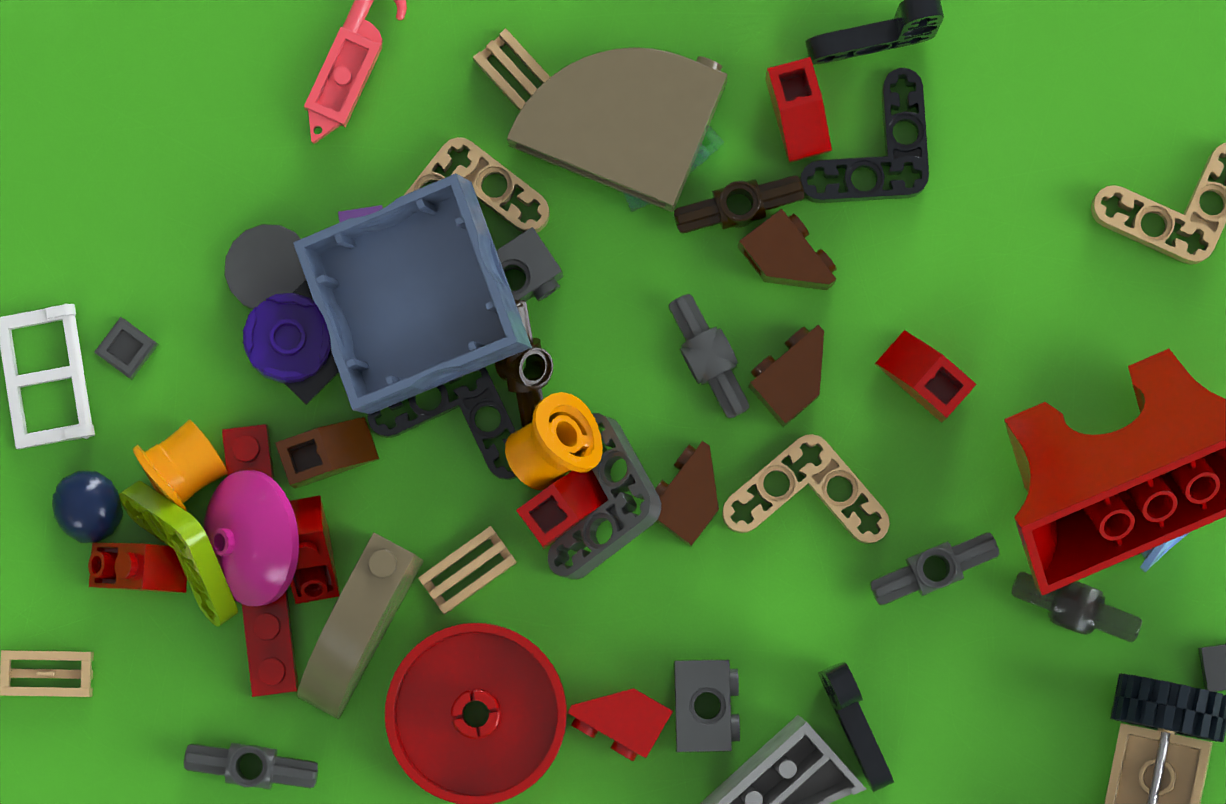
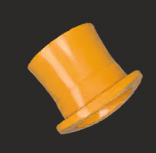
[505,392,603,490]
[133,419,228,511]

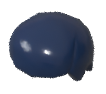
[52,471,123,543]

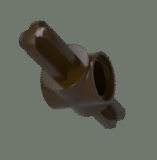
[674,175,804,233]
[495,300,553,427]

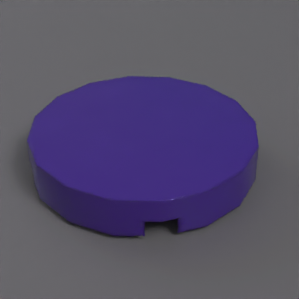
[243,293,331,383]

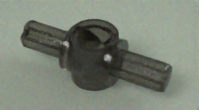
[1011,572,1142,642]

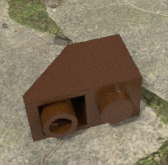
[738,209,837,290]
[749,325,824,427]
[275,417,380,489]
[655,441,719,547]

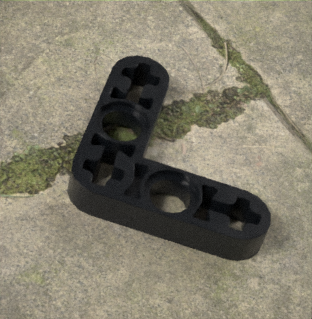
[805,0,944,64]
[800,68,929,203]
[367,367,517,480]
[818,662,894,792]

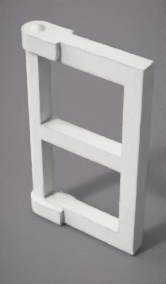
[0,303,95,449]

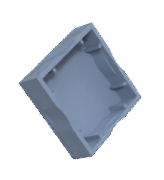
[293,173,532,414]

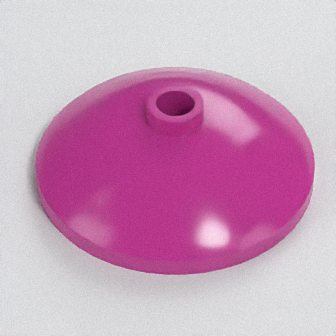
[203,470,299,606]

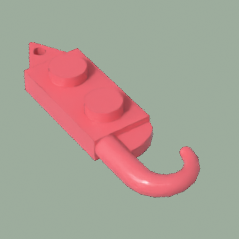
[304,0,407,144]

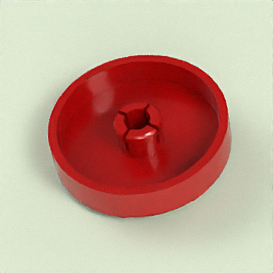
[385,623,567,804]

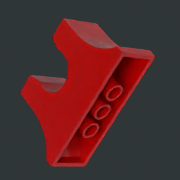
[1004,349,1226,596]

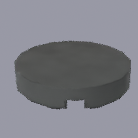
[225,224,306,310]

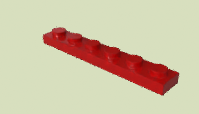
[222,424,298,697]

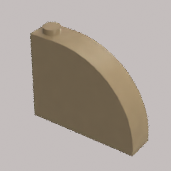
[507,47,728,212]
[297,533,424,719]

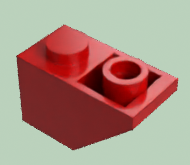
[765,57,832,163]
[875,330,977,423]
[516,470,608,549]
[290,495,340,604]
[88,543,187,593]
[567,688,673,761]

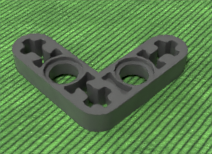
[548,413,661,579]

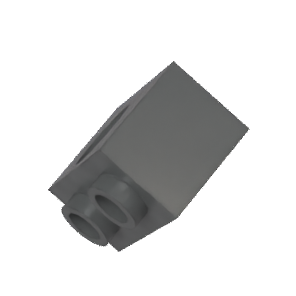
[496,227,563,302]
[674,660,740,752]

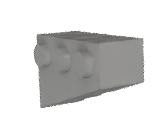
[700,715,866,804]

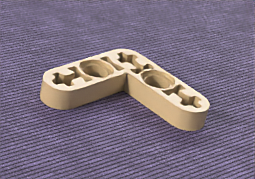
[403,137,550,233]
[1091,143,1226,265]
[722,434,890,544]

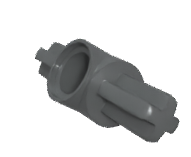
[669,294,750,419]
[870,532,999,605]
[184,743,318,789]

